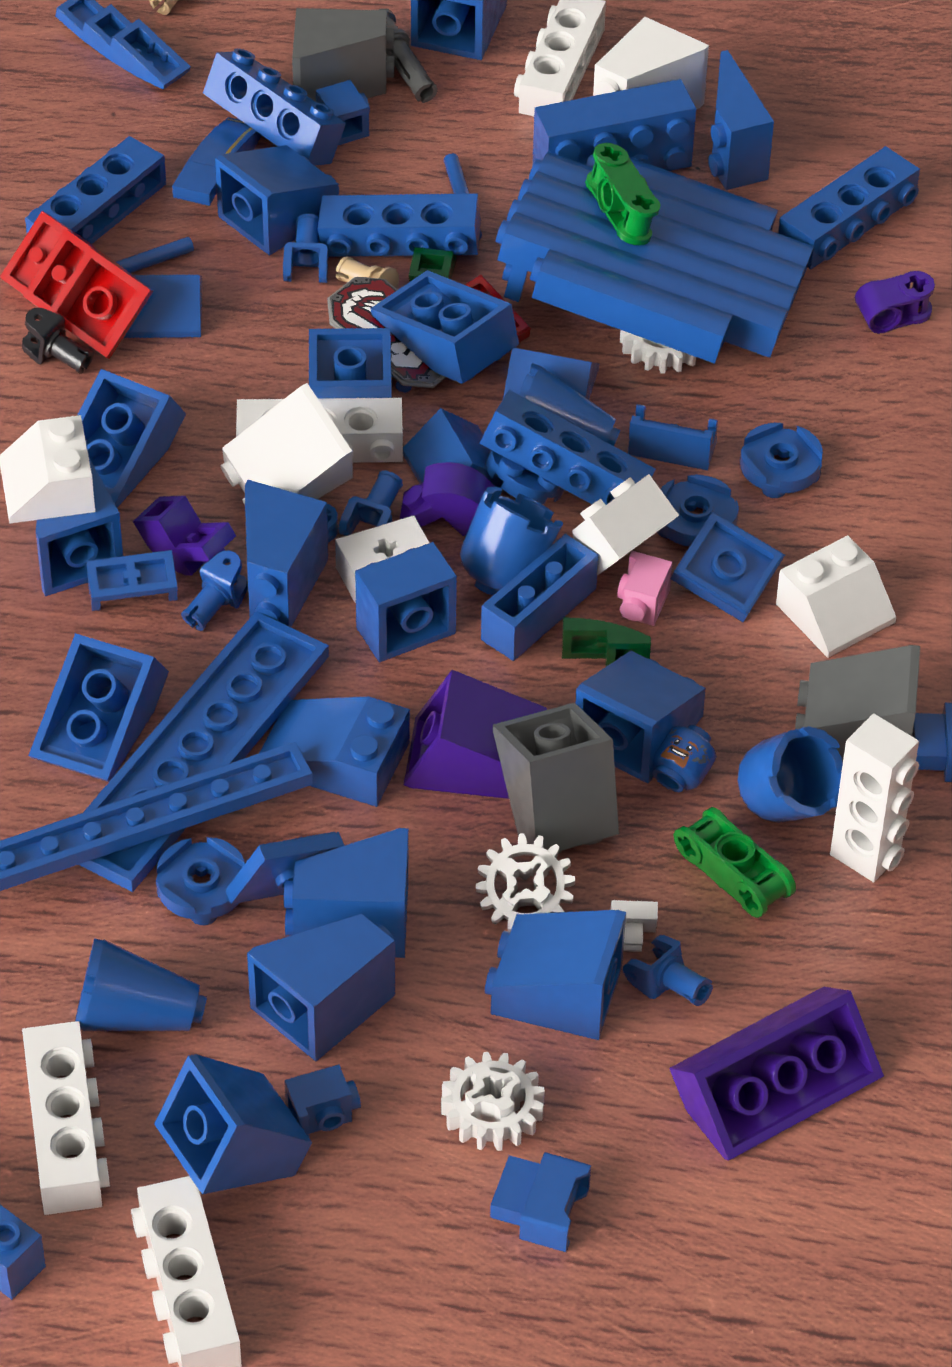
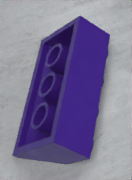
[669,986,884,1161]

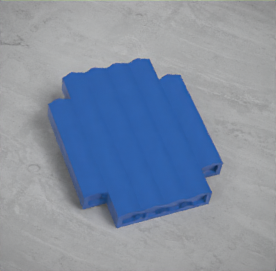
[495,152,814,364]

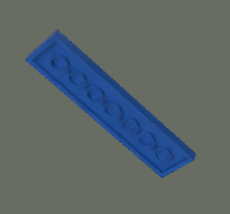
[78,611,329,892]

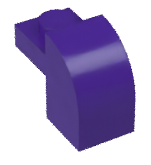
[400,462,496,536]
[133,496,236,575]

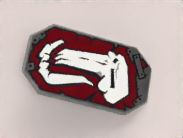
[327,276,446,388]

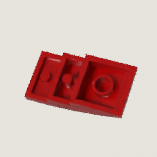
[0,211,153,359]

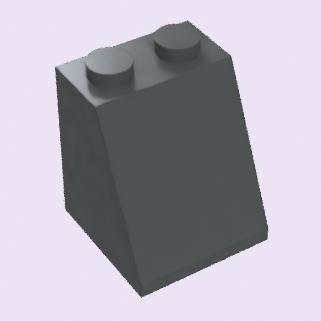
[292,8,395,102]
[795,645,920,762]
[493,702,619,854]

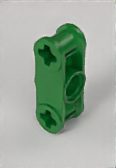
[585,143,661,245]
[673,807,796,918]

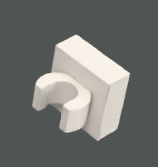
[610,900,658,952]

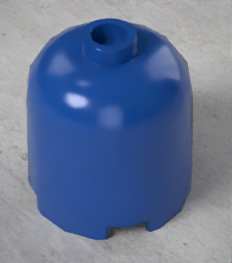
[460,487,563,595]
[737,726,843,823]

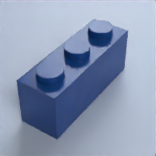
[481,534,598,661]

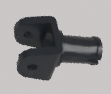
[22,307,94,374]

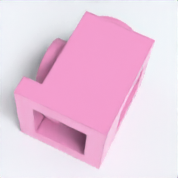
[617,551,672,626]

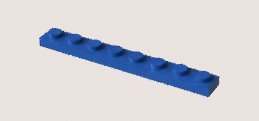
[0,742,313,891]

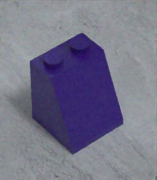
[403,670,547,799]

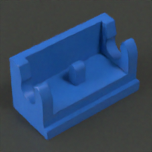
[628,404,718,471]
[86,550,178,611]

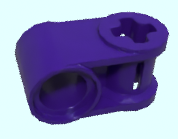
[854,271,935,334]

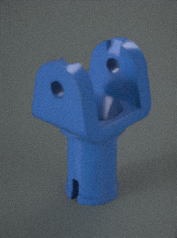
[283,213,328,283]
[338,470,403,536]
[181,550,248,631]
[623,935,713,1006]

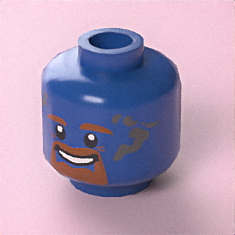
[653,725,716,793]

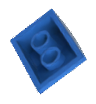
[708,50,774,190]
[370,270,519,384]
[77,369,186,508]
[28,633,169,782]
[259,696,410,807]

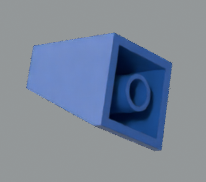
[411,0,507,60]
[215,145,339,256]
[36,456,123,596]
[245,479,328,627]
[576,651,706,784]
[284,828,409,958]
[484,910,626,1040]
[247,914,395,1062]
[154,1054,312,1194]

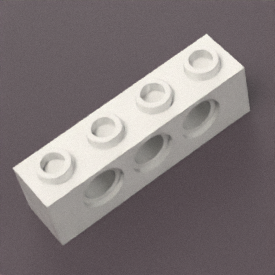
[514,0,606,116]
[236,398,403,463]
[830,713,919,882]
[22,1021,110,1215]
[131,1176,242,1367]

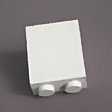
[593,17,709,109]
[220,383,353,505]

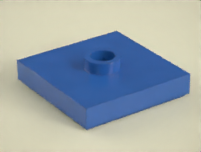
[670,512,785,622]
[225,832,345,904]

